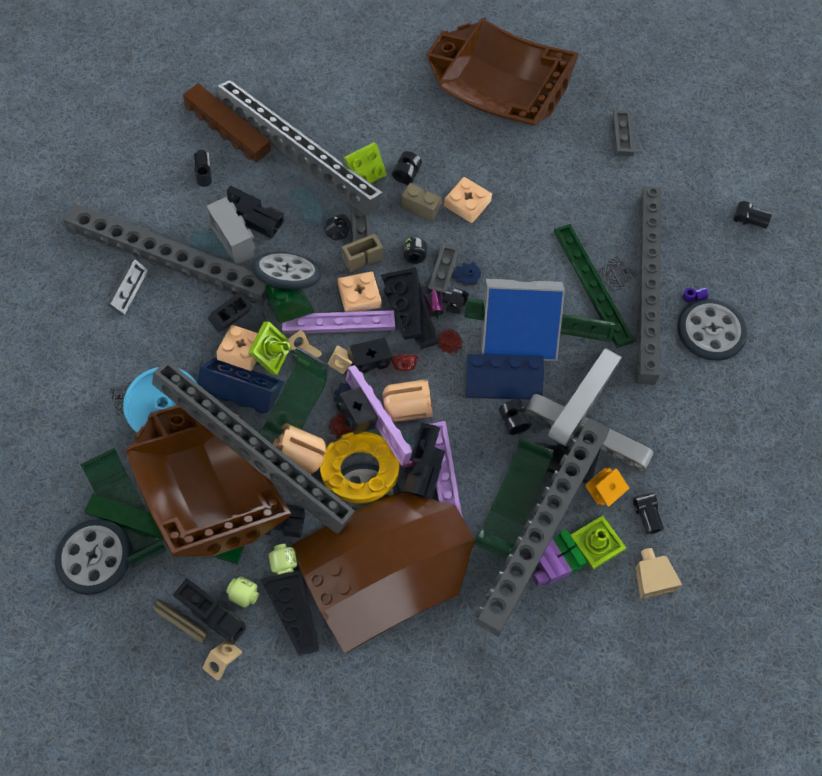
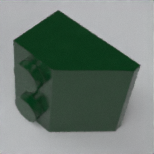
[265,285,315,324]

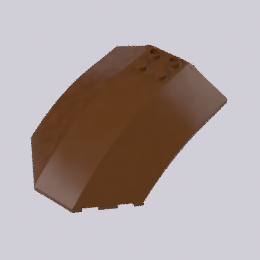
[426,17,578,126]
[126,405,291,557]
[291,492,475,653]

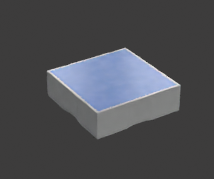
[480,279,565,361]

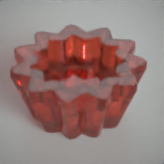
[437,329,463,355]
[391,355,418,371]
[328,414,352,438]

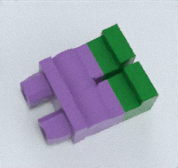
[523,529,587,586]

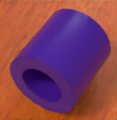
[695,287,708,301]
[682,288,696,303]

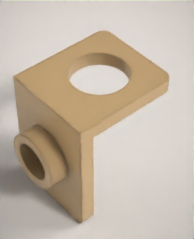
[287,330,322,365]
[327,346,352,374]
[203,640,242,681]

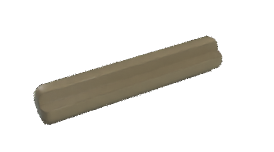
[153,600,208,643]

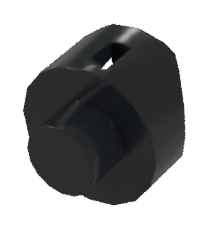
[325,214,351,241]
[442,287,469,314]

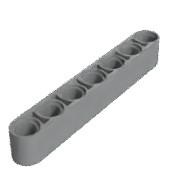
[548,348,622,446]
[525,394,654,471]

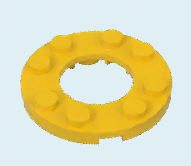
[320,432,400,503]

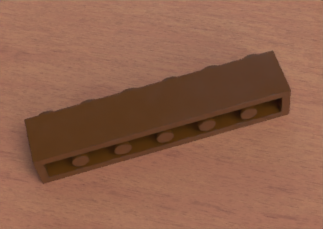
[183,83,271,163]

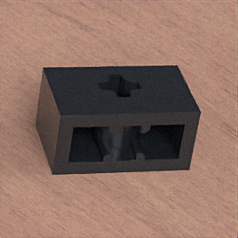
[208,292,252,333]
[347,337,392,374]
[336,387,378,435]

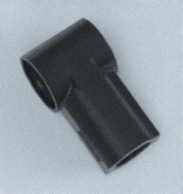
[194,150,212,187]
[734,201,772,229]
[633,493,664,534]

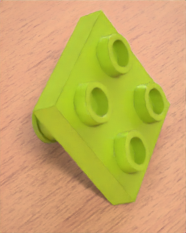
[344,142,387,184]
[248,321,291,375]
[570,515,626,570]

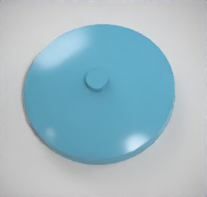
[123,367,197,433]

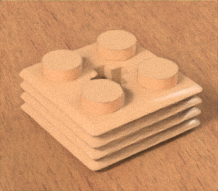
[444,177,492,223]
[337,271,381,312]
[216,325,258,371]

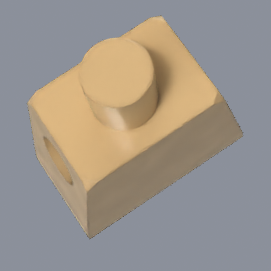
[635,548,682,599]

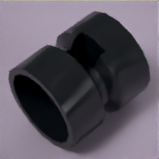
[392,151,422,185]
[499,399,532,435]

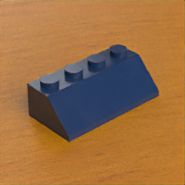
[466,354,544,400]
[197,357,285,413]

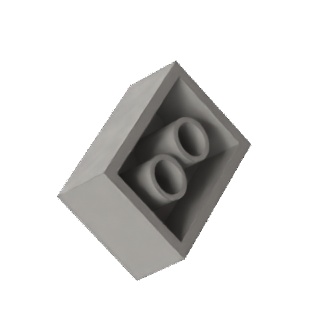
[206,197,255,265]

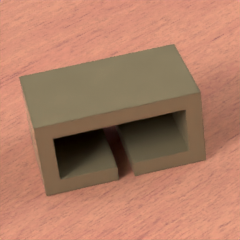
[401,183,442,222]
[342,234,383,272]

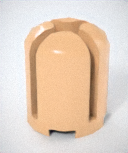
[382,380,433,423]
[273,423,326,475]

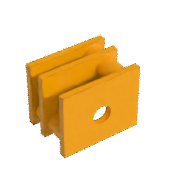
[584,467,629,507]

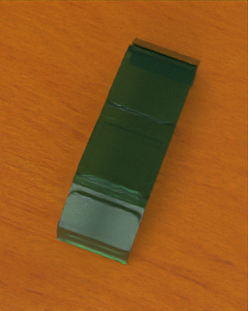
[259,347,330,444]
[474,438,554,559]
[80,448,167,569]

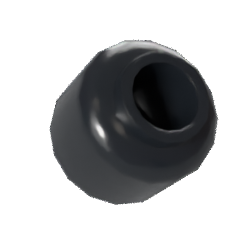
[403,237,427,264]

